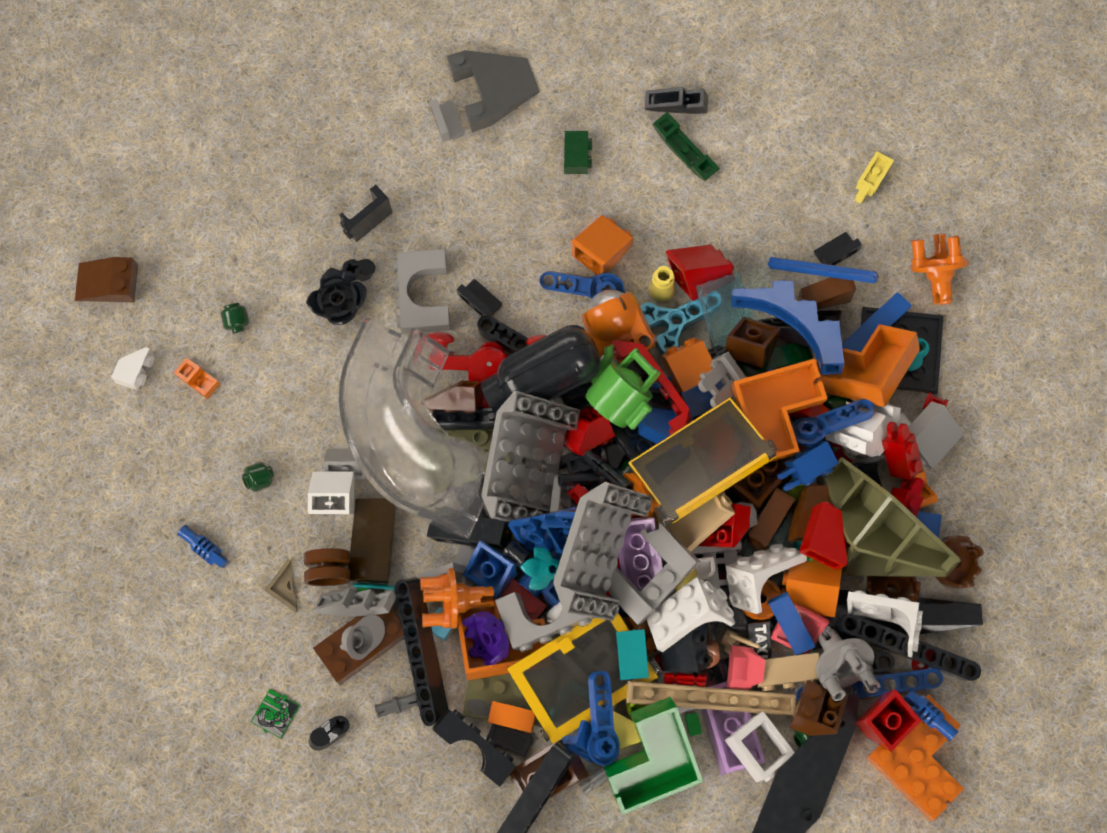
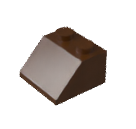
[725,316,781,368]

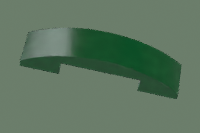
[652,112,720,181]
[735,343,813,377]

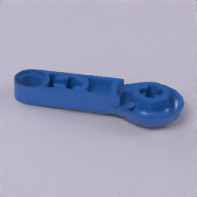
[539,271,625,299]
[792,399,874,447]
[587,671,620,766]

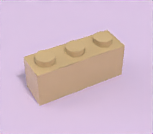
[756,653,819,692]

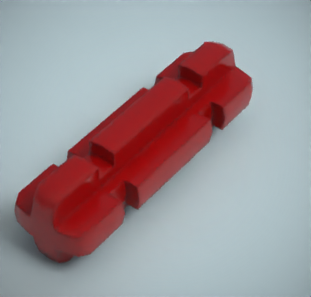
[664,673,706,687]

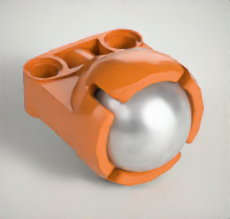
[582,290,657,364]

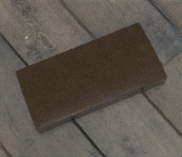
[348,498,397,584]

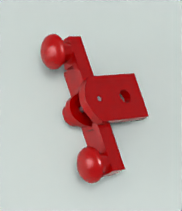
[424,331,547,408]

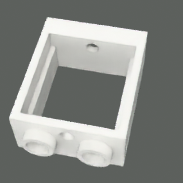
[725,711,795,783]

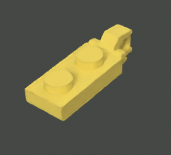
[855,151,894,204]

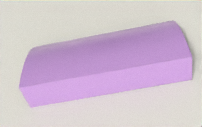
[619,517,669,603]
[701,682,766,776]

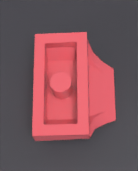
[726,645,765,691]

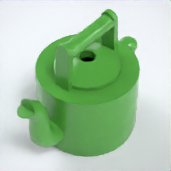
[586,345,660,429]

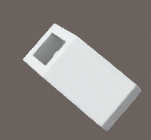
[111,347,154,390]

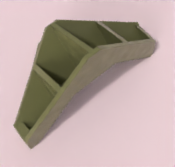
[823,457,961,577]

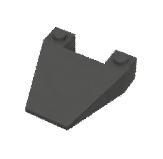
[447,50,539,132]

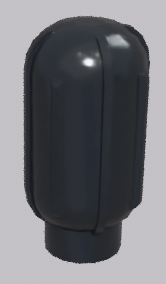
[480,325,601,414]

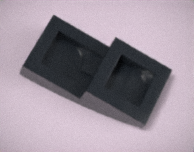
[693,657,729,687]

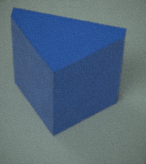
[463,540,516,598]

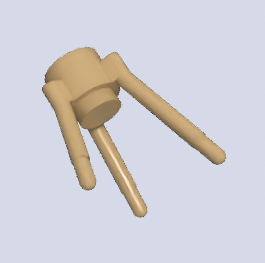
[721,629,775,654]

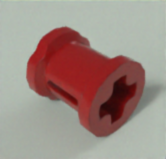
[922,392,949,409]

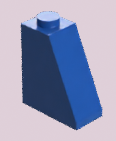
[637,408,693,458]

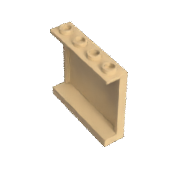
[653,446,735,551]

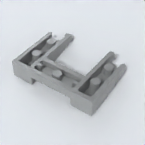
[608,523,701,625]

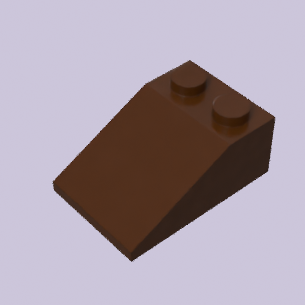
[75,257,138,303]
[510,739,590,799]

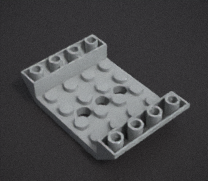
[481,391,580,522]
[553,482,653,621]

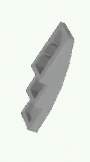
[312,588,396,617]

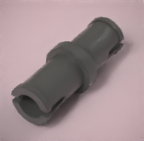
[374,692,418,718]

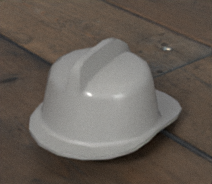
[340,615,385,660]

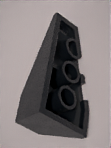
[758,310,842,348]

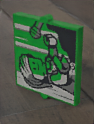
[251,689,300,738]

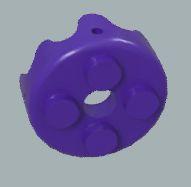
[462,611,509,666]

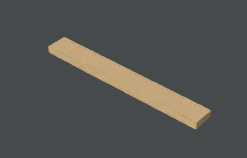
[626,681,796,716]

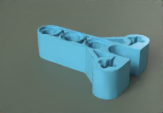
[641,291,721,355]

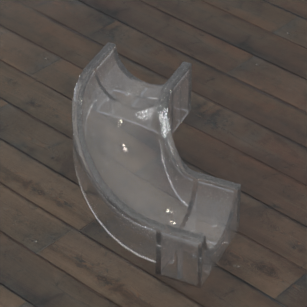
[339,317,489,539]

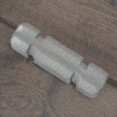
[580,768,608,795]

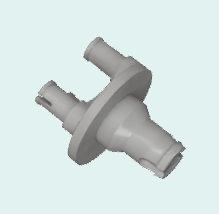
[815,629,880,701]

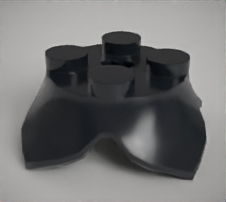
[306,267,367,325]

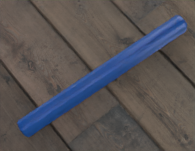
[768,257,879,283]

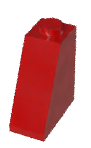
[799,502,847,570]

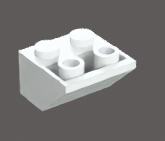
[308,471,354,514]

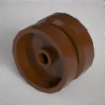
[304,548,351,587]

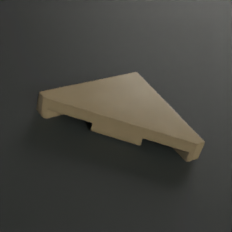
[265,559,298,613]

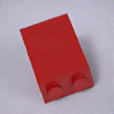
[665,244,735,301]
[856,689,922,752]

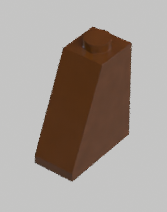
[797,277,856,310]
[788,482,831,542]
[747,488,795,551]

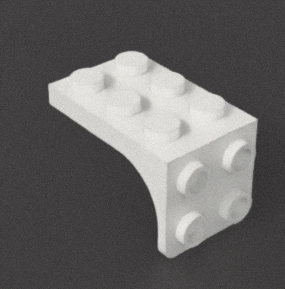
[726,544,807,614]
[647,577,735,652]
[847,591,923,657]

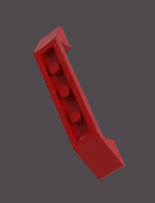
[611,340,691,439]

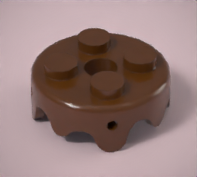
[936,535,984,588]
[866,576,921,602]

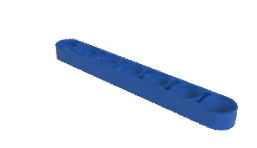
[796,669,943,702]

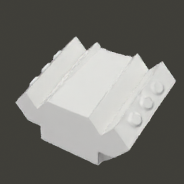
[825,400,901,457]

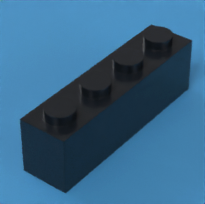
[427,510,513,550]

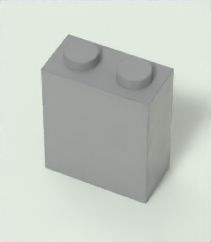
[908,402,964,469]

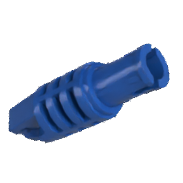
[177,525,229,568]
[904,690,959,741]

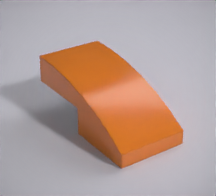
[174,358,220,399]
[488,701,536,733]

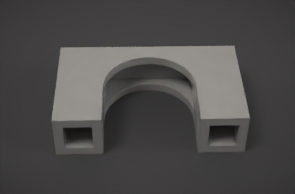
[394,249,451,334]
[495,574,594,652]

